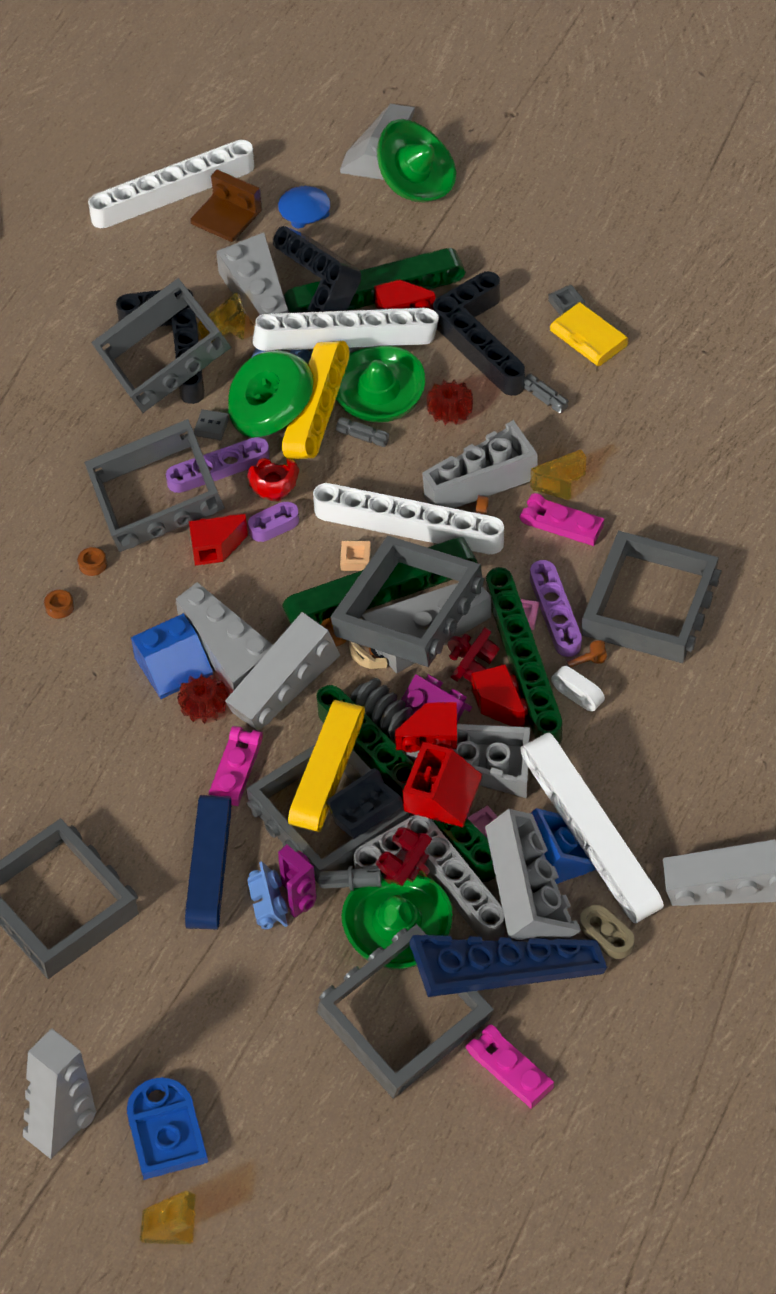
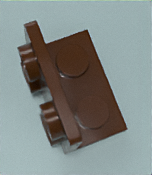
[190,169,262,242]

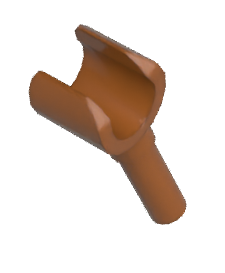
[567,640,607,668]

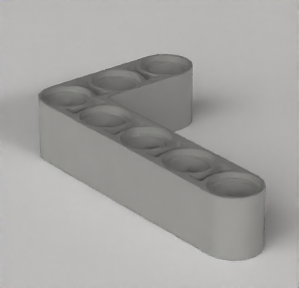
[354,815,505,941]

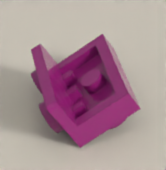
[402,674,472,722]
[278,845,317,918]

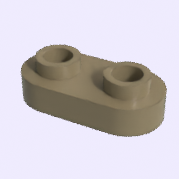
[580,905,634,959]

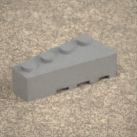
[216,232,288,326]
[422,420,539,508]
[176,582,273,694]
[361,582,491,674]
[225,612,340,731]
[485,809,581,942]
[663,839,776,906]
[23,1028,96,1159]

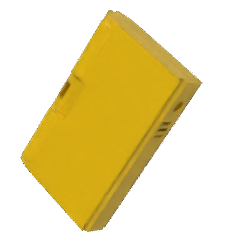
[550,302,628,366]

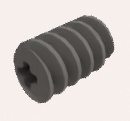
[349,678,414,741]

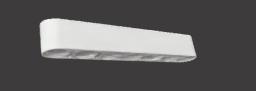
[88,140,254,228]
[253,308,439,351]
[313,483,504,554]
[521,732,664,924]

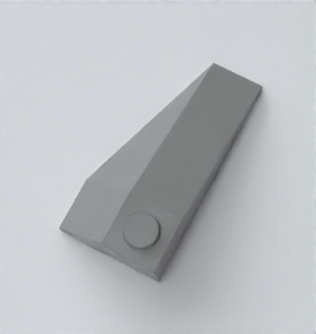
[340,104,415,180]

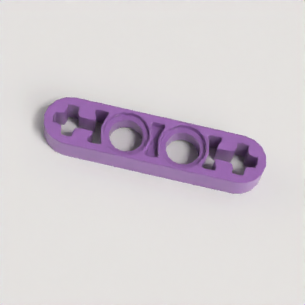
[166,437,270,493]
[530,560,582,657]

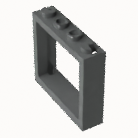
[91,278,231,413]
[84,419,225,552]
[582,530,722,663]
[331,536,484,667]
[246,745,410,884]
[0,818,139,979]
[317,924,494,1099]

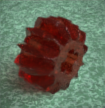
[427,379,473,425]
[177,672,228,724]

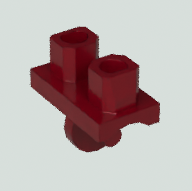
[447,627,500,682]
[376,827,432,886]

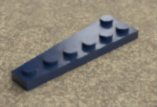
[409,935,607,997]

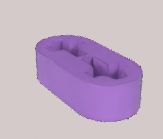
[248,502,299,542]

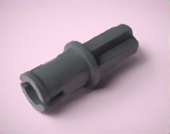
[319,866,382,891]

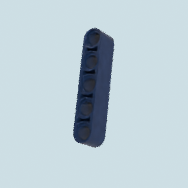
[185,795,232,930]

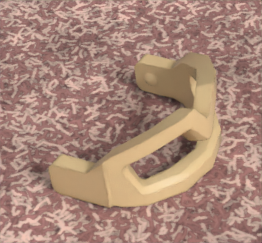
[349,618,387,669]

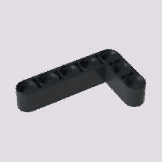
[273,226,361,312]
[433,271,525,396]
[116,289,205,404]

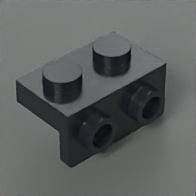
[326,768,404,839]

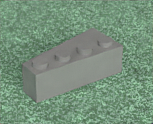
[406,724,530,798]

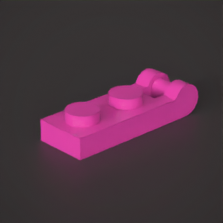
[520,493,604,546]
[208,725,263,806]
[466,1024,554,1109]

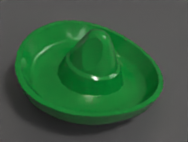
[377,119,456,203]
[336,346,425,422]
[228,350,314,438]
[341,873,452,970]

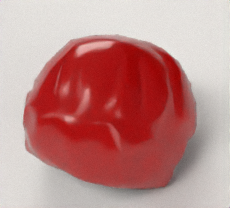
[247,458,300,502]

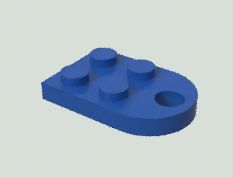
[127,1078,208,1180]

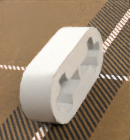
[551,666,605,711]

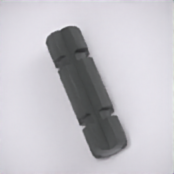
[524,374,569,413]
[336,417,390,447]

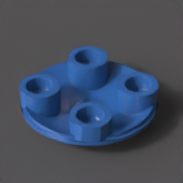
[278,186,330,228]

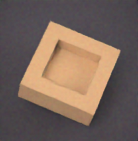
[340,541,371,571]

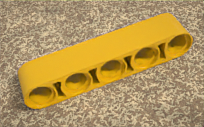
[282,341,350,459]
[288,700,365,832]

